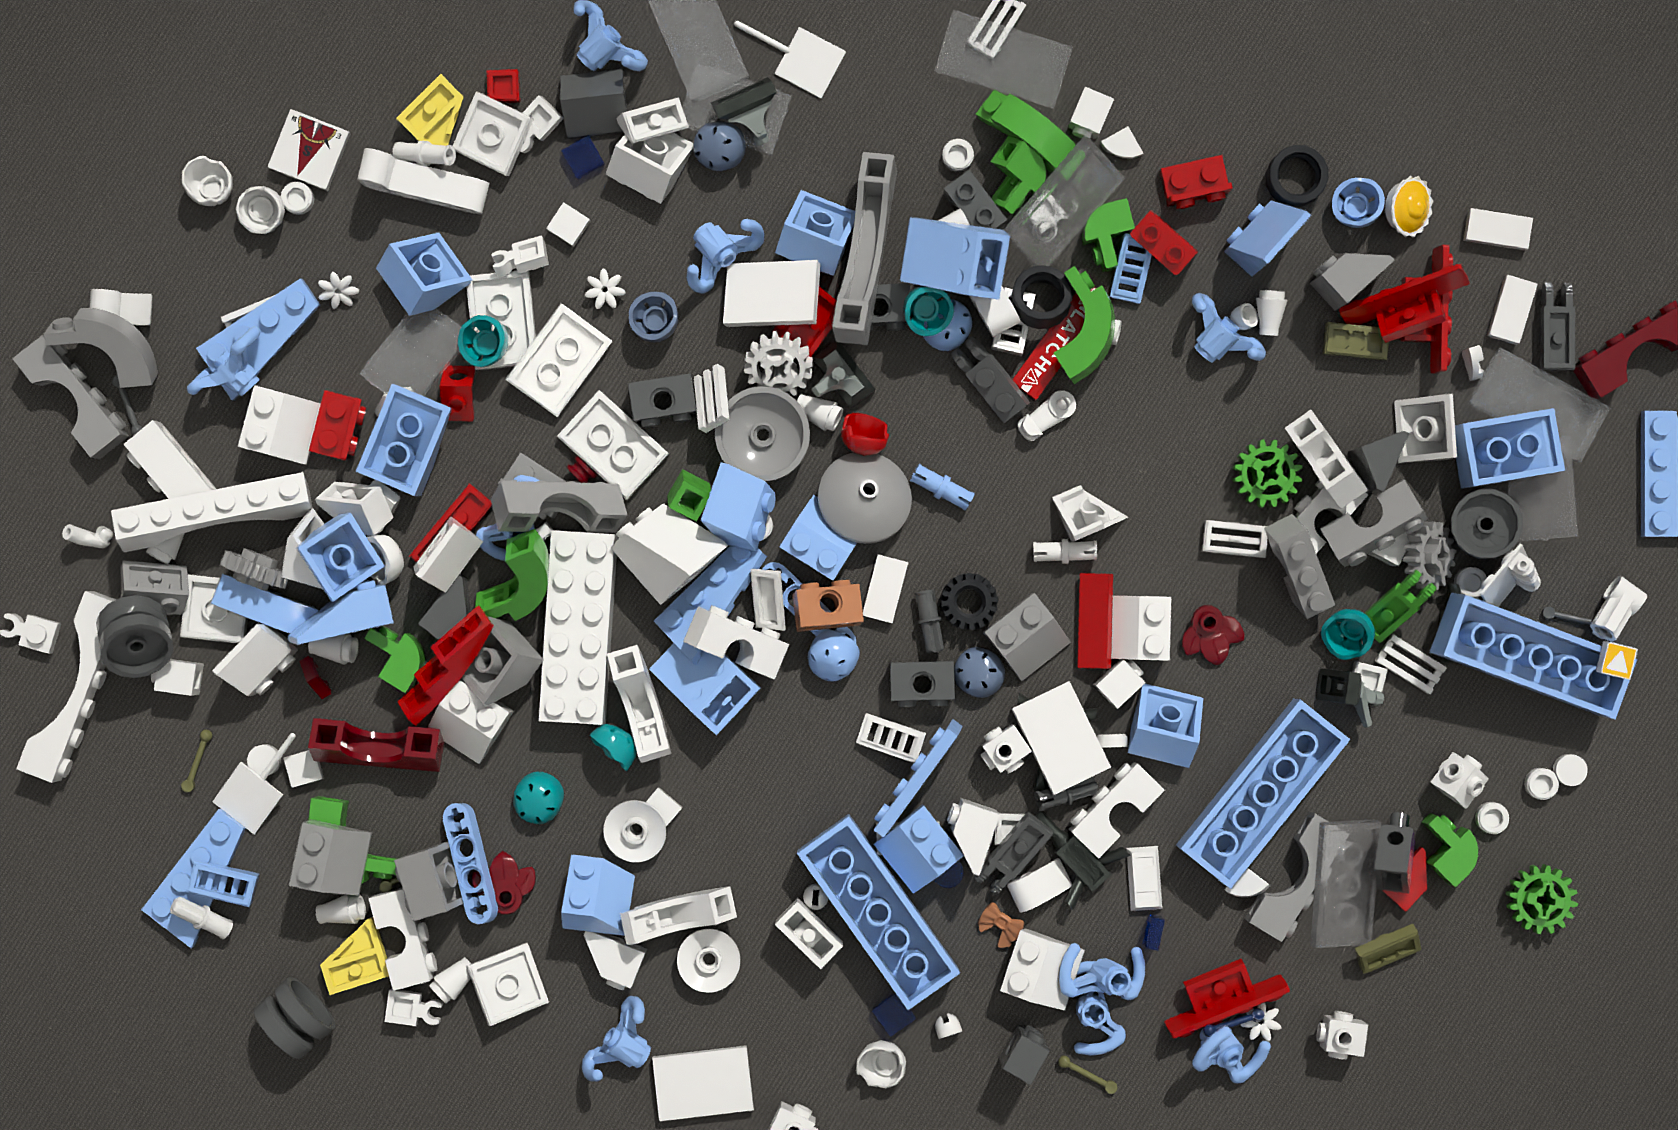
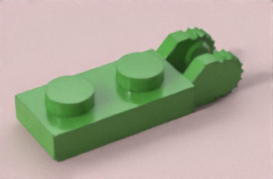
[1364,569,1437,643]

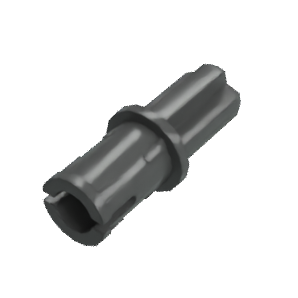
[915,590,944,653]
[1034,776,1098,811]

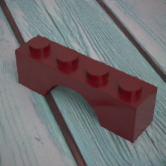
[1573,300,1678,401]
[308,718,444,772]

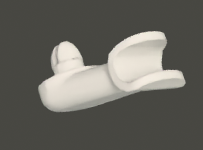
[1017,391,1076,441]

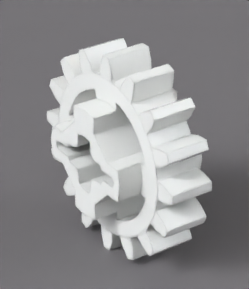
[744,331,813,396]

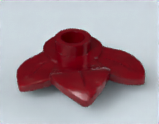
[1182,605,1244,665]
[472,851,536,915]

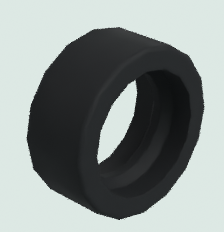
[1266,145,1328,207]
[1011,265,1072,329]

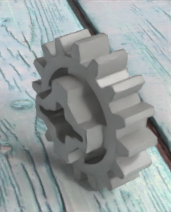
[1403,521,1456,590]
[220,548,289,591]

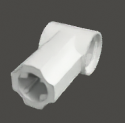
[1590,576,1647,642]

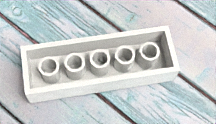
[539,530,618,725]

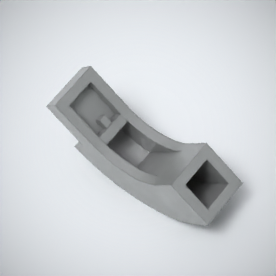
[44,308,158,388]

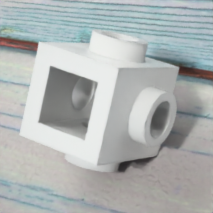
[980,724,1032,774]
[1431,752,1488,809]
[1316,1011,1368,1059]
[768,1101,818,1130]

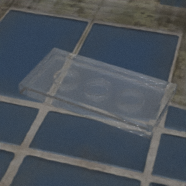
[648,0,750,104]
[934,10,1073,109]
[1003,136,1125,266]
[1468,347,1611,463]
[1310,819,1381,948]

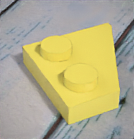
[396,74,464,145]
[320,917,389,995]

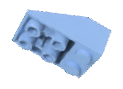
[900,217,1010,300]
[649,643,761,735]

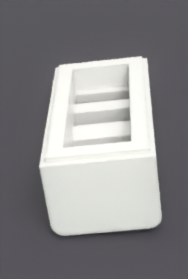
[991,288,1035,356]
[856,713,926,763]

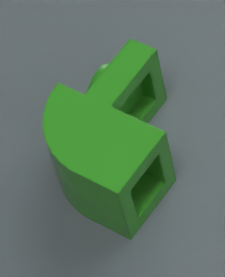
[990,136,1046,215]
[1082,198,1135,273]
[364,626,425,693]
[1422,813,1478,888]

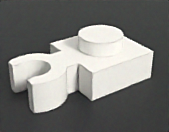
[520,95,564,153]
[491,235,549,276]
[0,614,61,654]
[384,988,443,1026]

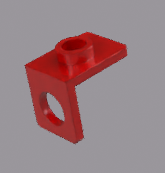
[440,365,476,421]

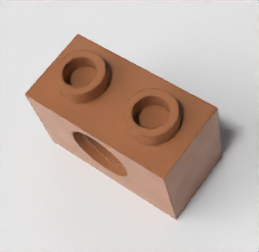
[793,580,864,632]

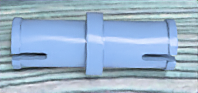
[910,463,975,511]

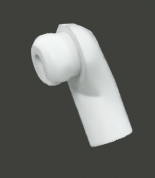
[62,524,113,548]

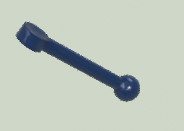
[1203,1008,1265,1037]

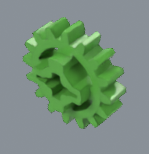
[1232,439,1302,508]
[1506,864,1578,934]

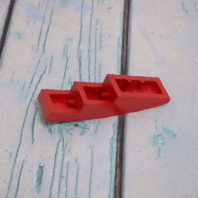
[397,605,494,726]

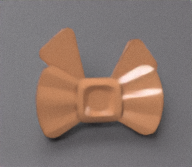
[978,903,1024,948]

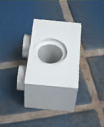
[775,898,843,969]

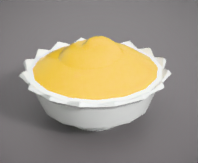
[1385,176,1434,238]

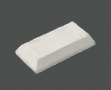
[750,569,786,631]
[1126,846,1162,911]

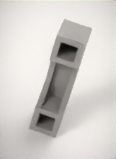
[12,335,129,460]
[491,480,627,533]
[1244,811,1348,942]

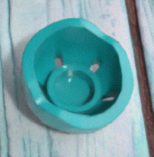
[903,285,954,336]
[458,315,509,367]
[1321,609,1375,660]
[590,724,637,771]
[513,772,564,824]

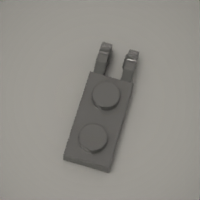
[1540,283,1575,371]
[952,337,1030,423]
[974,811,1053,895]

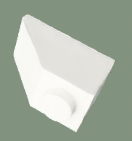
[315,482,394,536]
[584,931,647,990]

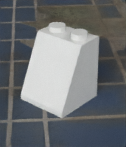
[611,504,728,605]

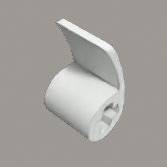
[90,289,153,325]
[1007,858,1072,913]

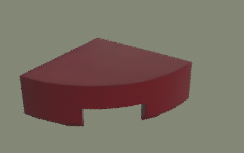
[300,656,331,699]

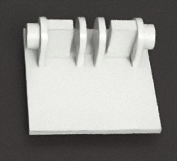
[1480,544,1541,607]

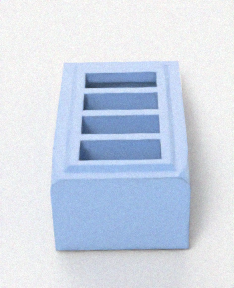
[1109,233,1152,304]
[186,861,260,907]

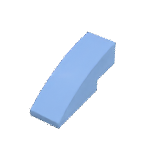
[211,573,318,634]

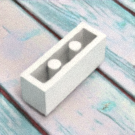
[123,420,216,499]

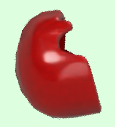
[841,413,889,456]

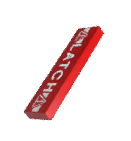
[1012,287,1096,401]

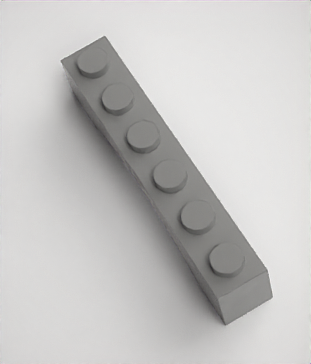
[832,152,897,345]

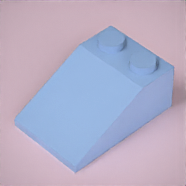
[1224,200,1311,276]
[356,383,452,496]
[1455,408,1565,488]
[287,580,393,645]

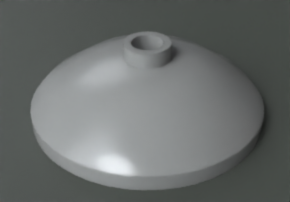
[715,386,810,481]
[817,453,912,544]

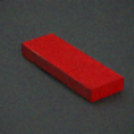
[409,483,492,562]
[1078,573,1113,669]

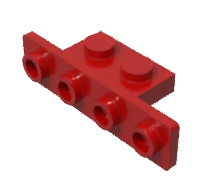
[1400,245,1453,374]
[1339,264,1470,343]
[1164,959,1290,1039]

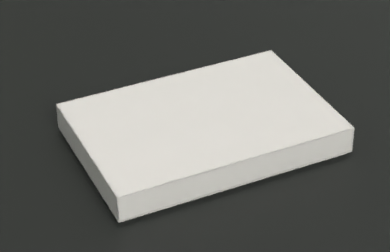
[723,260,820,327]
[467,271,536,370]
[505,303,612,417]
[557,390,669,500]
[1012,681,1111,795]
[652,1045,754,1121]

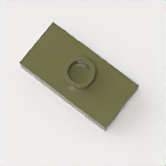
[1322,322,1389,361]
[1355,924,1421,974]

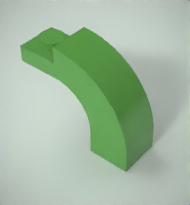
[975,90,1085,180]
[1054,266,1115,384]
[475,529,549,621]
[309,796,397,883]

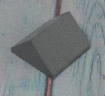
[560,69,628,139]
[1349,431,1410,495]

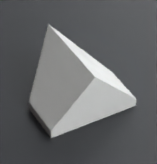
[1052,485,1128,542]

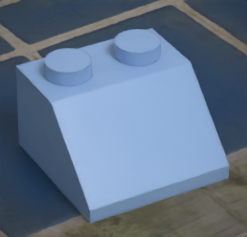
[775,190,856,276]
[376,232,472,316]
[701,462,776,551]
[779,495,857,581]
[296,513,385,602]
[1128,684,1203,768]
[874,804,964,894]
[561,854,635,936]

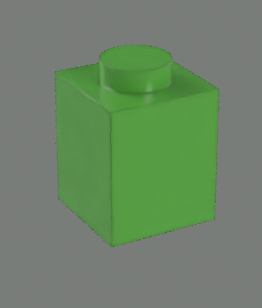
[667,469,711,522]

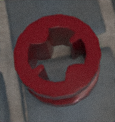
[566,456,597,483]

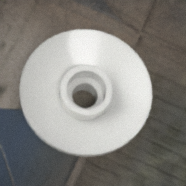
[603,800,666,862]
[677,929,740,993]

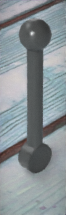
[112,375,142,436]
[1542,607,1593,625]

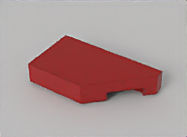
[1382,847,1427,912]

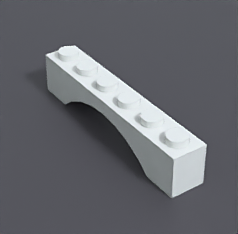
[111,472,313,552]
[16,591,116,783]

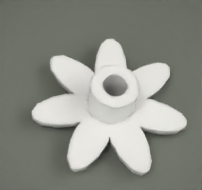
[585,269,626,309]
[318,272,359,309]
[1240,1002,1282,1042]

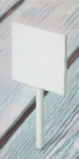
[734,21,846,99]
[213,733,296,835]

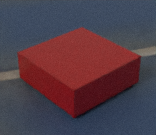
[487,69,520,103]

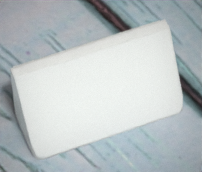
[616,97,689,144]

